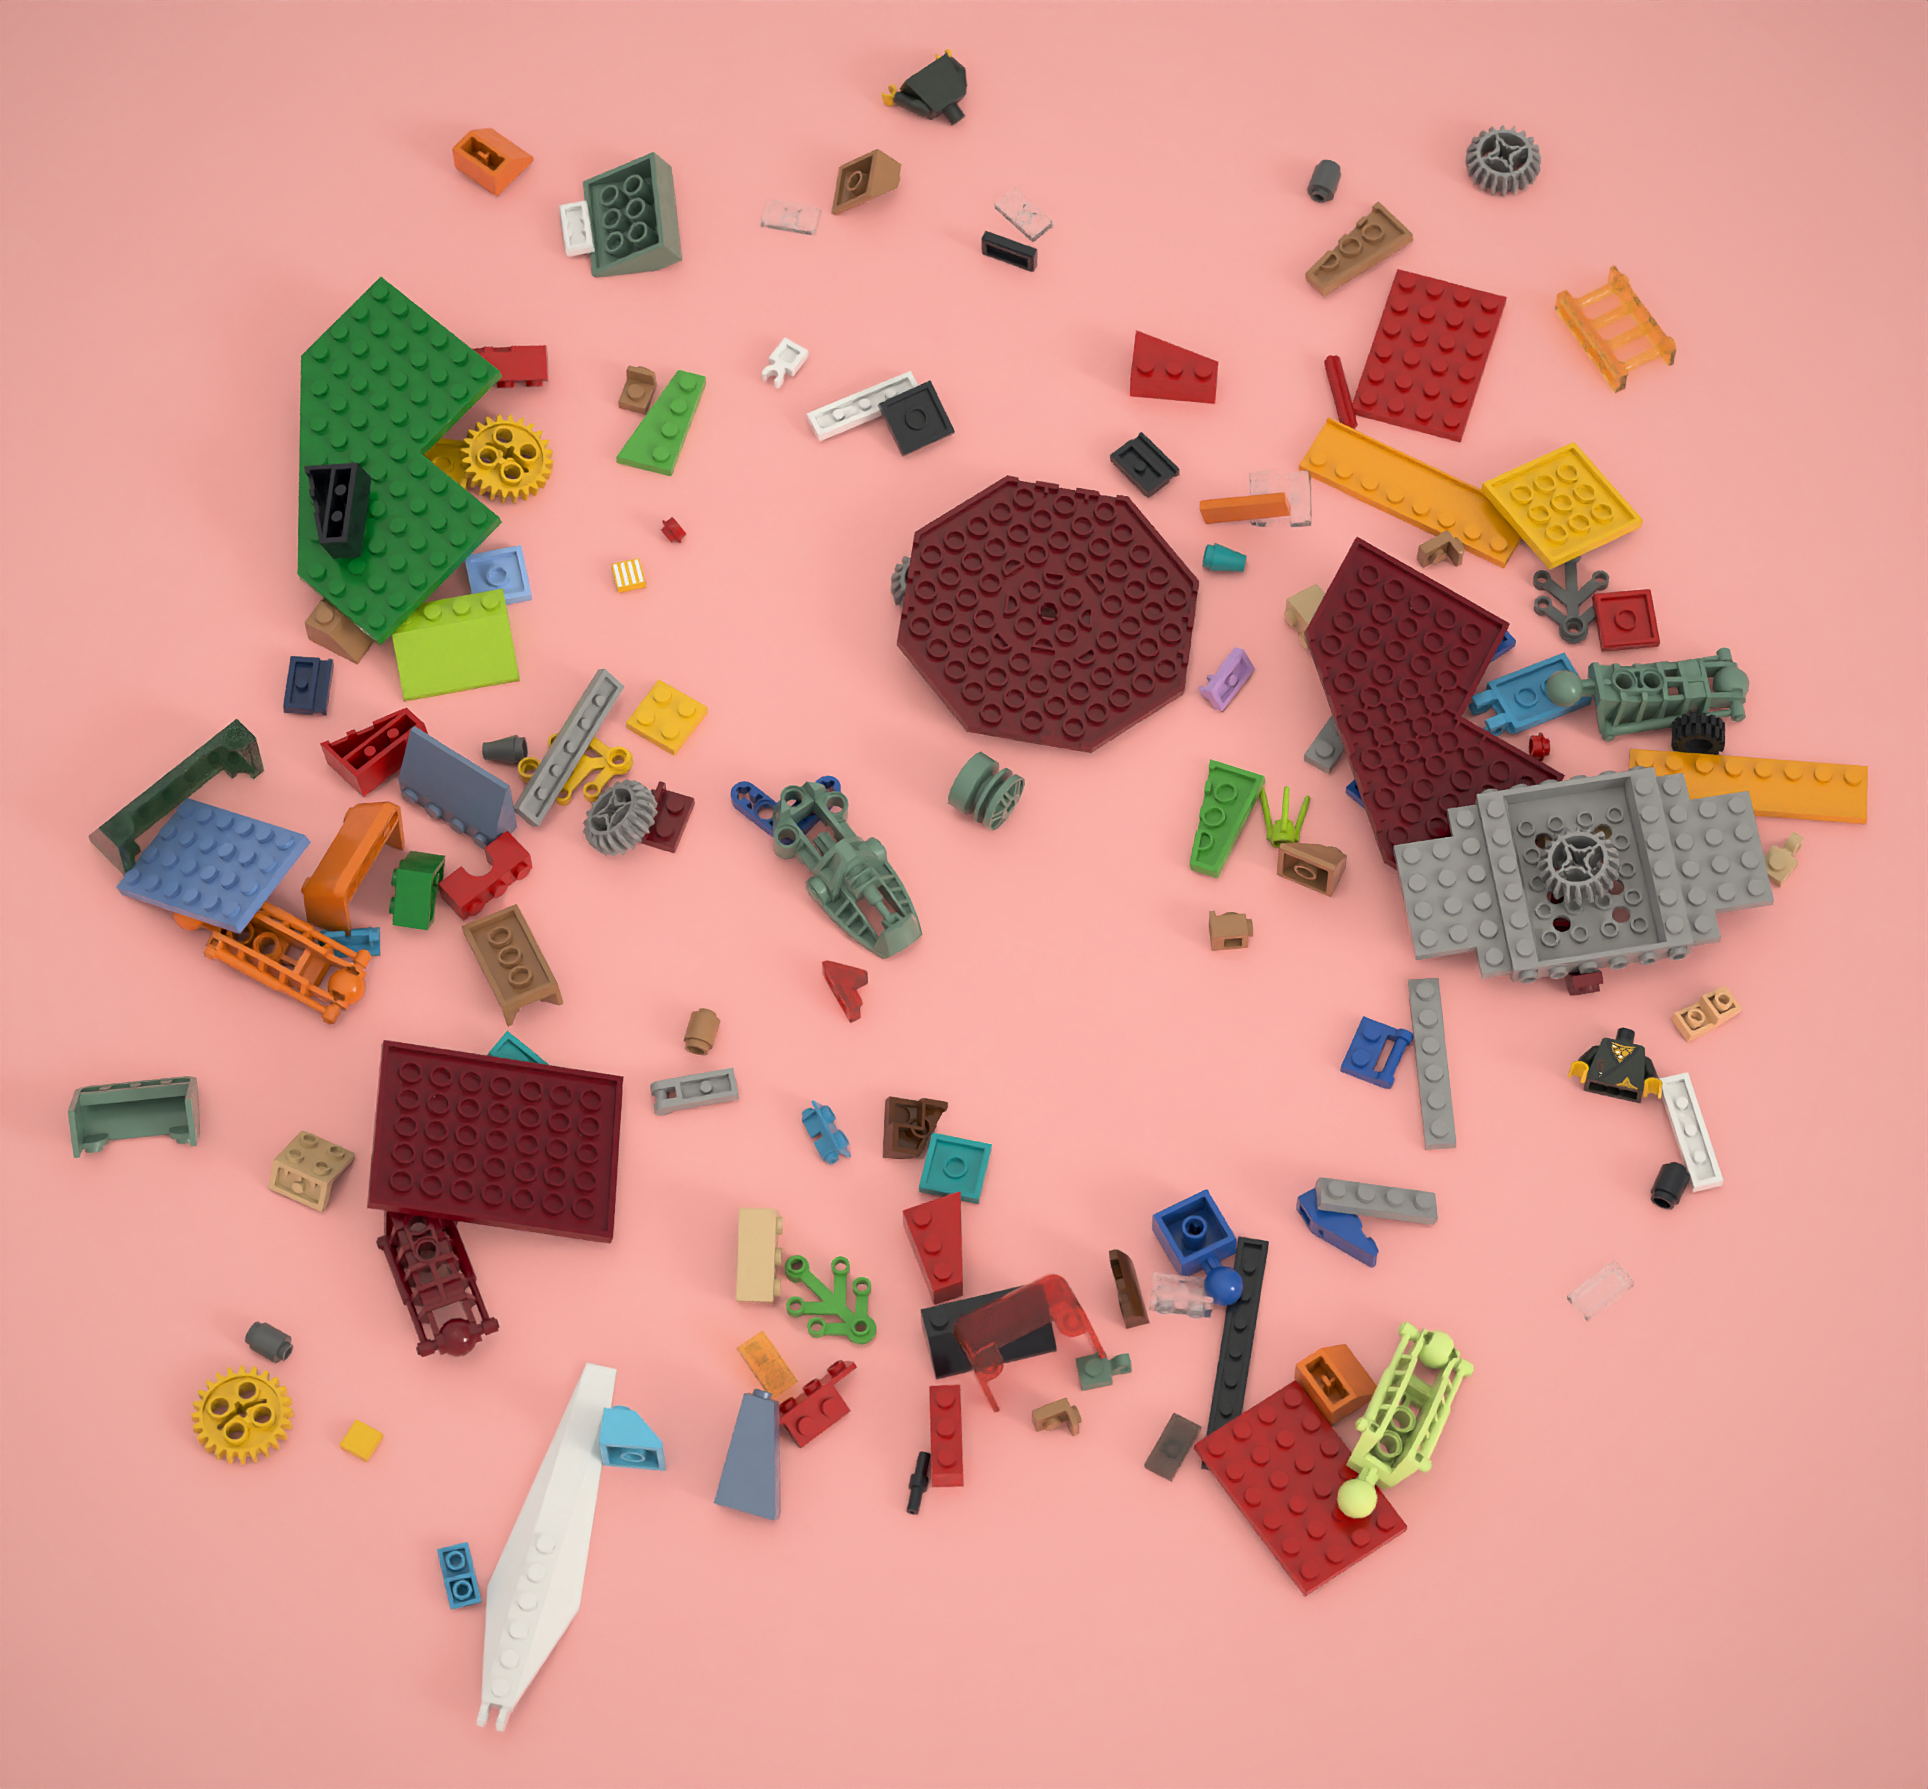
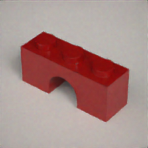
[438,830,533,921]
[929,1385,964,1488]

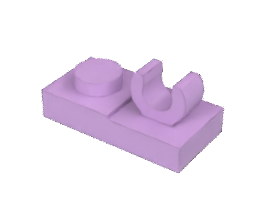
[1198,647,1255,711]

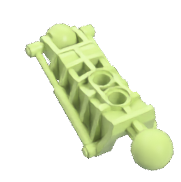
[1337,1321,1474,1519]

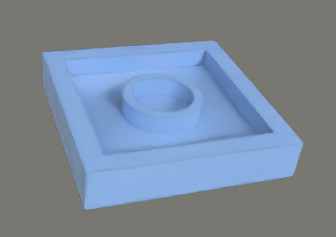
[465,545,532,605]

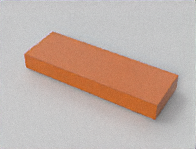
[1199,492,1291,524]

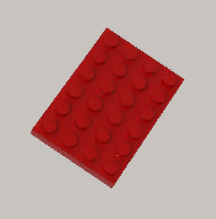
[1352,269,1507,443]
[1194,1380,1408,1597]

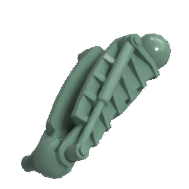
[1546,647,1750,742]

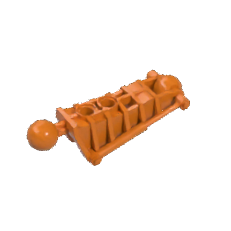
[173,901,372,1025]

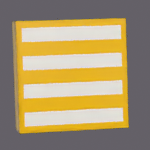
[611,558,646,593]

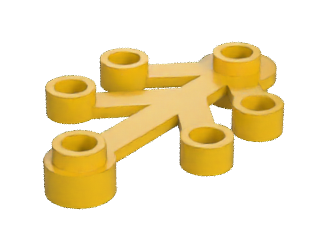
[518,733,633,806]

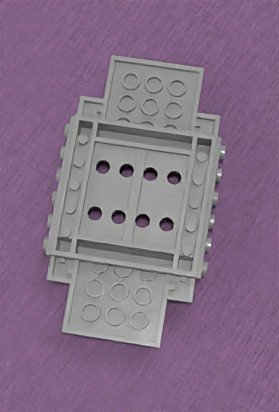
[1393,766,1774,983]

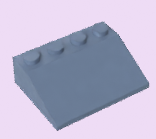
[398,726,517,849]

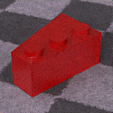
[320,707,428,797]

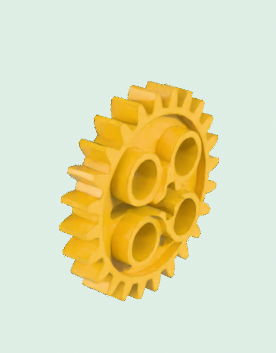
[459,414,554,504]
[191,1365,294,1465]

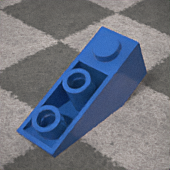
[1296,1187,1379,1268]

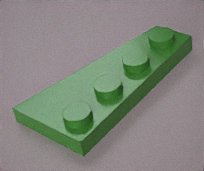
[616,370,706,477]
[1190,759,1266,879]

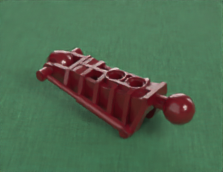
[376,1211,500,1358]

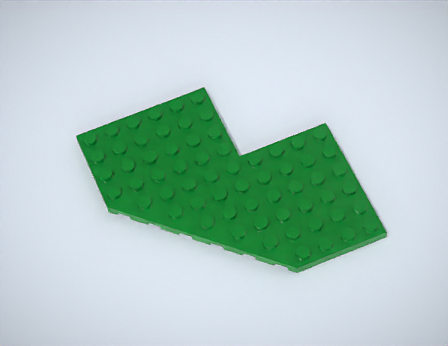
[297,277,502,646]

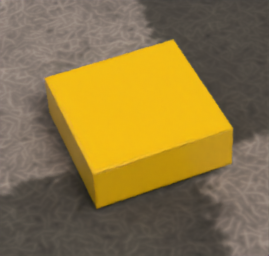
[339,1419,384,1462]

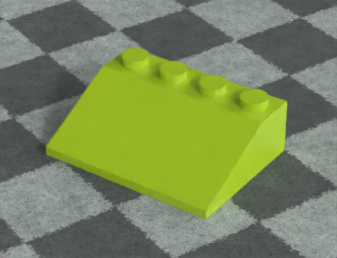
[392,588,520,702]

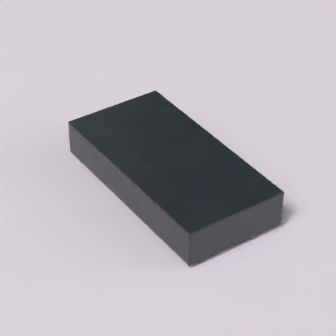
[982,230,1038,272]

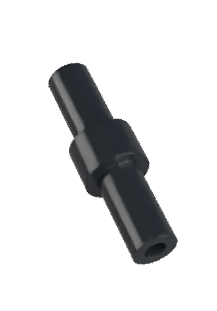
[906,1452,931,1515]

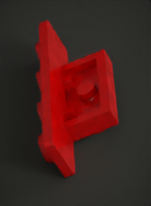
[779,1360,857,1448]

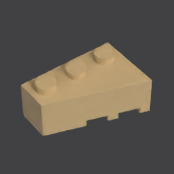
[736,1208,783,1304]

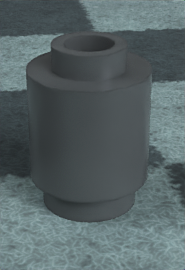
[1307,159,1341,203]
[245,1321,293,1364]

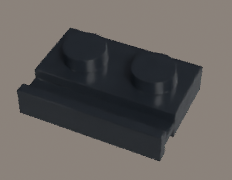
[1110,431,1180,498]

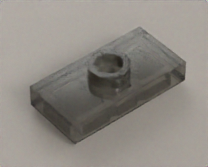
[1144,1413,1202,1482]

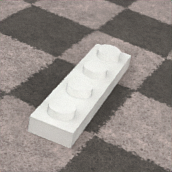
[807,371,918,441]
[1659,1072,1724,1192]

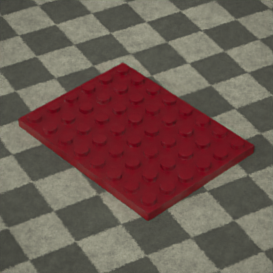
[367,1040,624,1244]

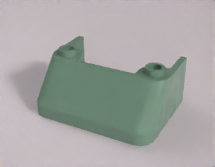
[68,1076,200,1158]

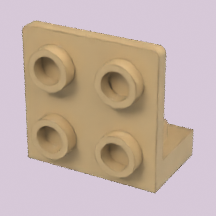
[268,1131,355,1212]

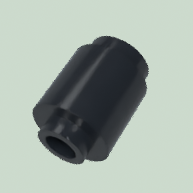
[1651,1162,1690,1210]

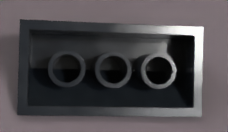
[921,1281,1057,1380]

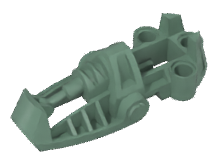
[772,781,922,959]

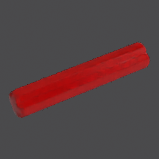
[1324,355,1358,429]

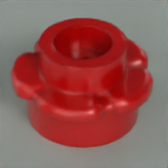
[660,517,687,543]
[1529,732,1550,761]

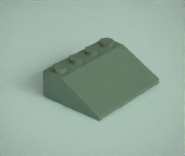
[583,152,682,278]

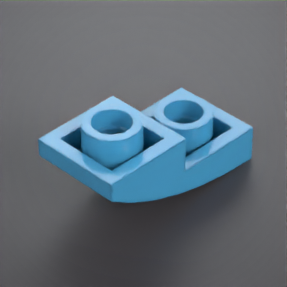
[437,1542,482,1610]

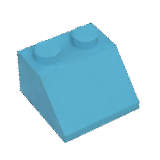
[599,1405,666,1471]

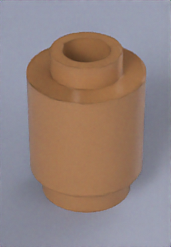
[684,1008,721,1056]

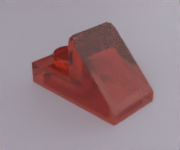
[822,960,868,1023]

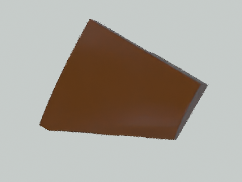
[883,1096,948,1159]
[1109,1249,1150,1329]

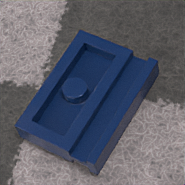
[283,656,334,716]

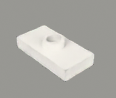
[559,200,595,257]

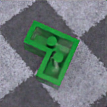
[389,850,445,930]

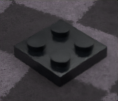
[878,380,955,457]

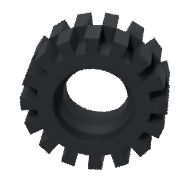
[1671,712,1725,755]

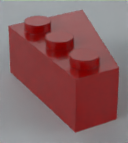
[1130,330,1219,404]
[472,345,549,389]
[902,1191,963,1305]

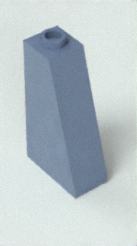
[714,1389,781,1520]

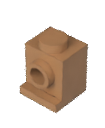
[1208,910,1253,951]

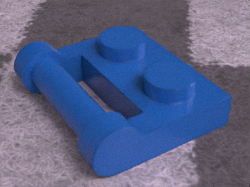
[1340,1016,1414,1089]

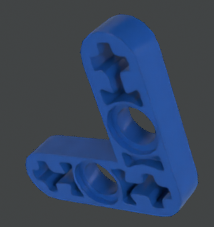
[731,775,841,845]

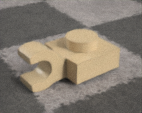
[1764,832,1804,887]

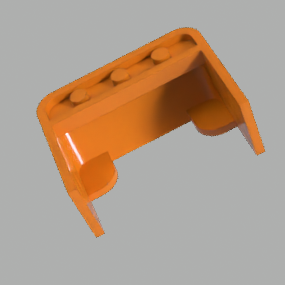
[301,801,405,936]

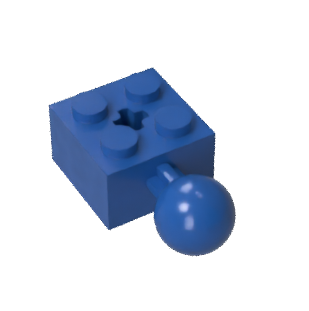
[1152,1189,1243,1306]

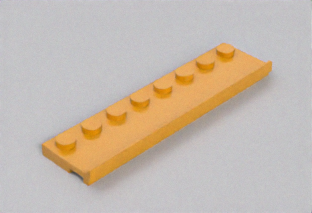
[1299,418,1521,569]
[1628,748,1868,824]

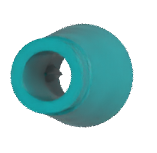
[1202,543,1247,572]

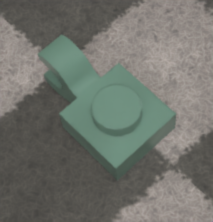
[1075,1352,1132,1391]

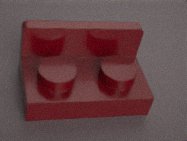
[641,781,695,854]

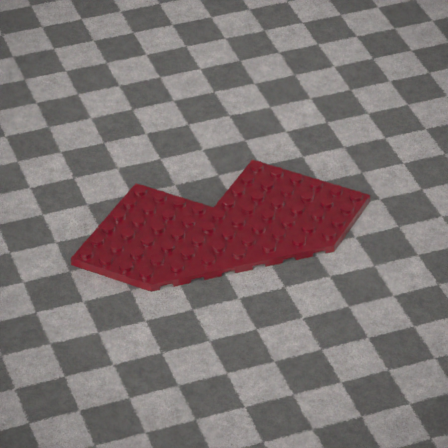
[1304,537,1565,870]

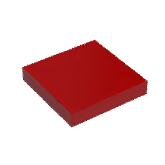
[1592,589,1660,652]

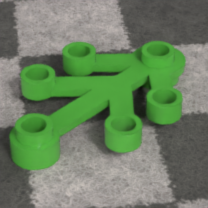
[785,1255,876,1345]

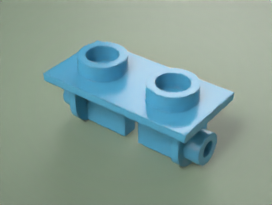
[318,927,380,958]
[801,1100,851,1165]

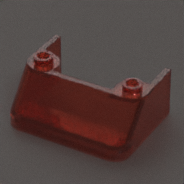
[953,1273,1107,1413]

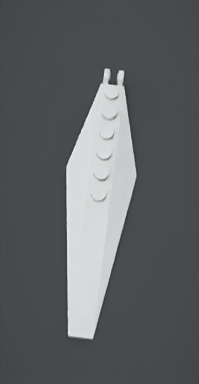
[477,1363,617,1732]

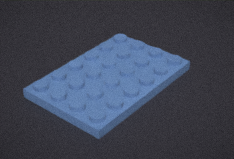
[116,798,311,934]

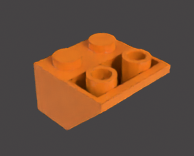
[452,128,534,196]
[1294,1344,1377,1426]

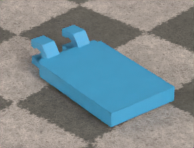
[1468,652,1593,736]

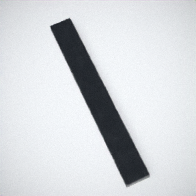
[1201,1236,1269,1470]

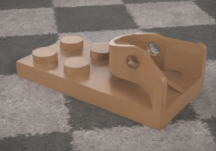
[461,904,564,1027]

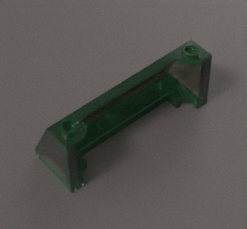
[88,719,265,875]

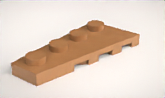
[1305,201,1413,297]

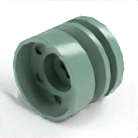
[948,752,1025,831]

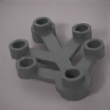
[1533,555,1609,644]

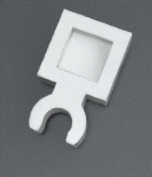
[762,338,809,389]

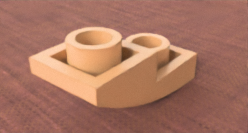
[1671,986,1742,1043]

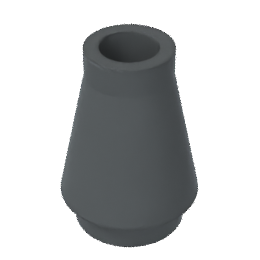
[482,735,528,764]

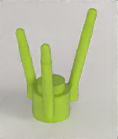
[1260,786,1310,848]

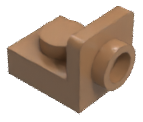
[618,365,657,415]
[1417,530,1464,568]
[1032,1397,1082,1436]

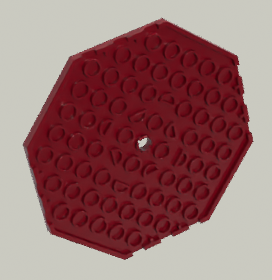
[896,475,1199,753]

